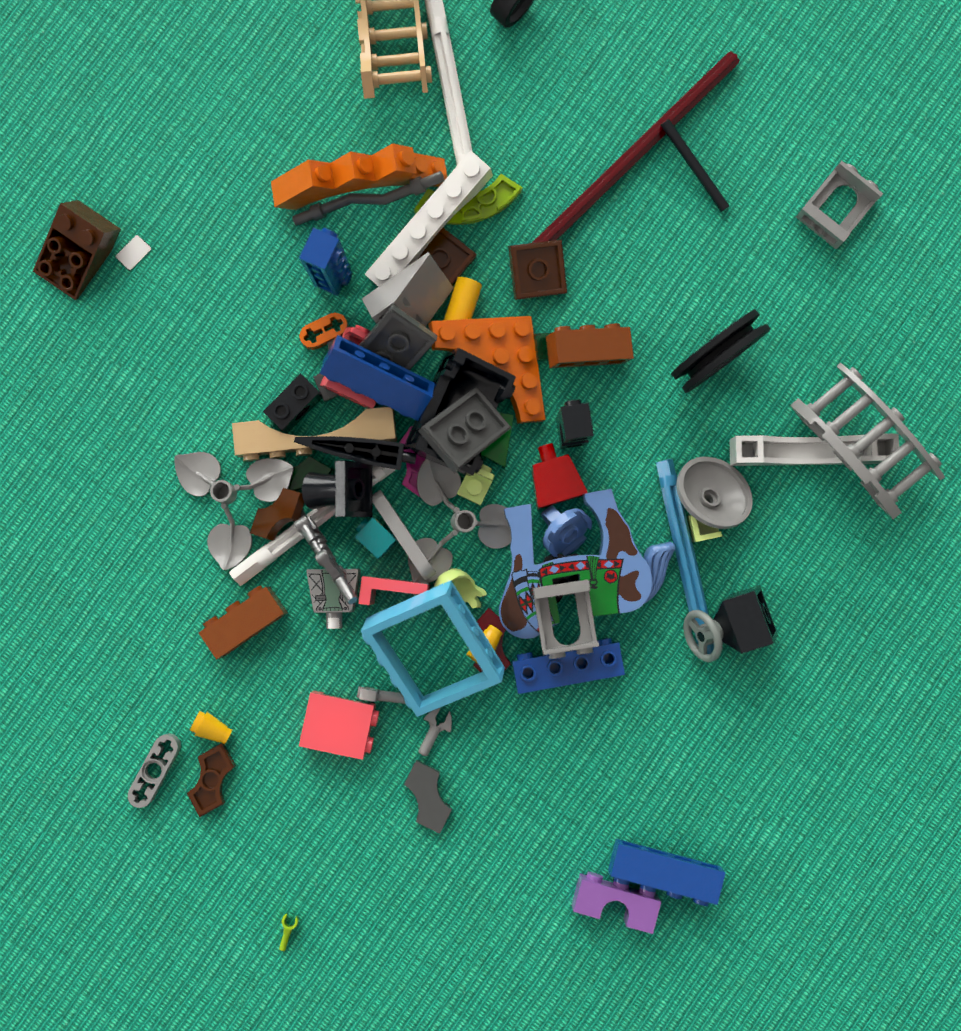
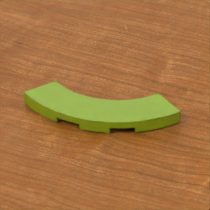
[414,174,523,225]

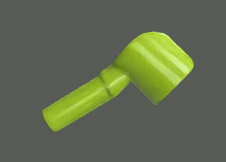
[279,913,299,951]

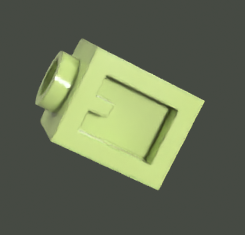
[457,464,495,506]

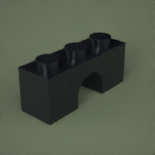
[556,400,594,449]

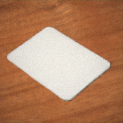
[116,235,151,270]

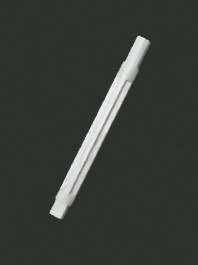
[424,0,473,165]
[229,465,396,586]

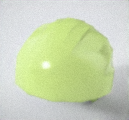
[434,568,487,608]

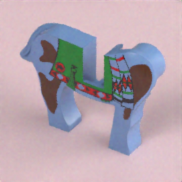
[499,489,676,639]

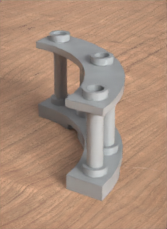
[790,363,945,519]

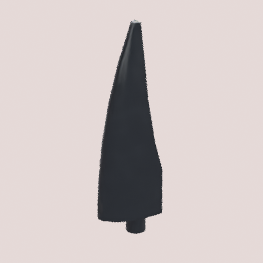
[294,436,417,470]

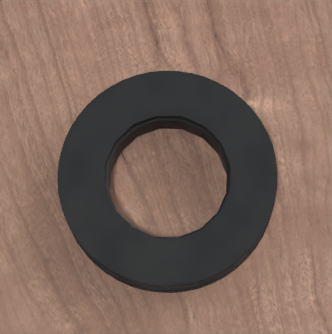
[671,309,771,393]

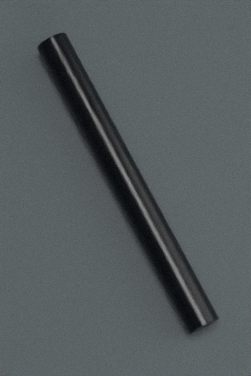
[660,119,730,212]

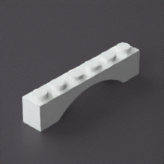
[365,150,493,287]
[729,434,899,466]

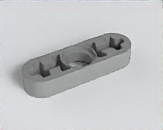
[128,733,181,808]

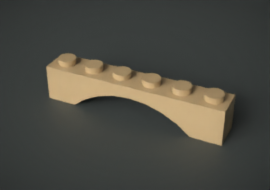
[232,407,397,462]

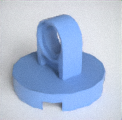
[541,505,592,557]

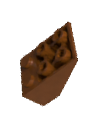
[33,200,121,300]

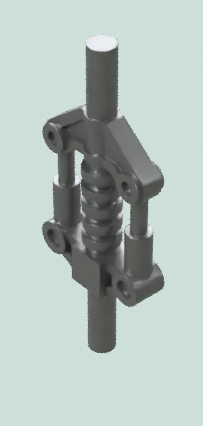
[293,509,358,604]

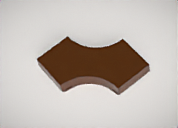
[250,488,304,541]
[187,743,236,817]

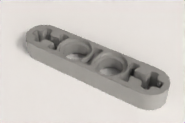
[372,490,436,581]

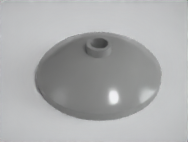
[676,457,753,529]

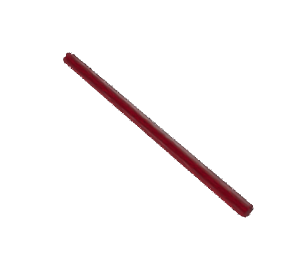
[509,51,739,269]

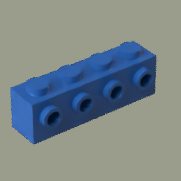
[299,227,352,296]
[320,335,435,421]
[512,638,625,694]
[608,839,726,906]

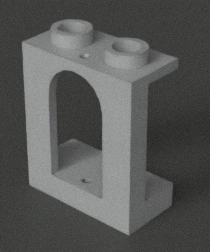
[796,161,883,249]
[532,580,599,659]

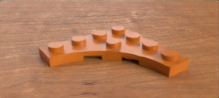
[428,316,546,424]

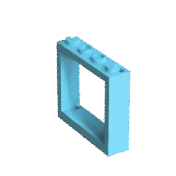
[361,580,505,717]

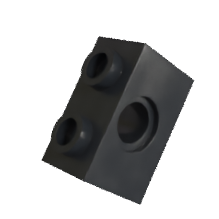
[263,373,322,434]

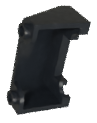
[404,348,516,476]

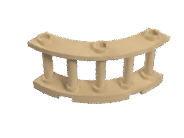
[355,0,432,99]

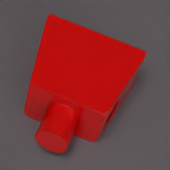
[532,443,588,510]

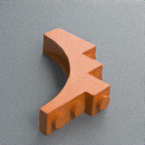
[271,143,447,210]

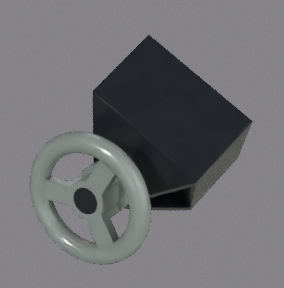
[683,585,778,662]

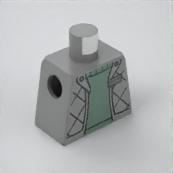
[307,569,361,629]

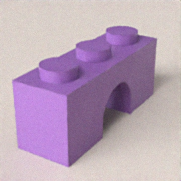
[571,872,661,934]

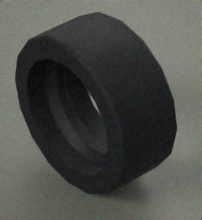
[490,0,534,28]

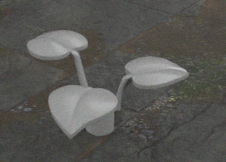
[174,452,294,570]
[408,459,511,583]

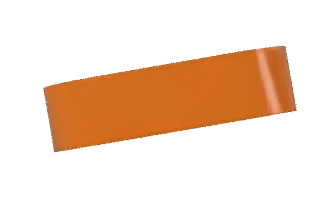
[299,313,349,350]

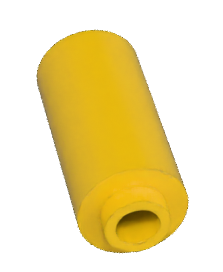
[444,277,482,320]

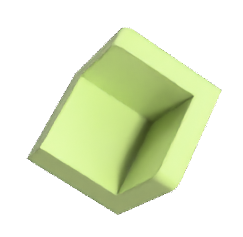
[687,515,723,542]

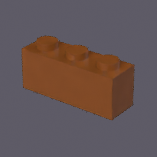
[546,323,634,368]
[199,585,288,660]

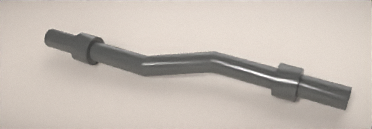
[292,171,445,226]

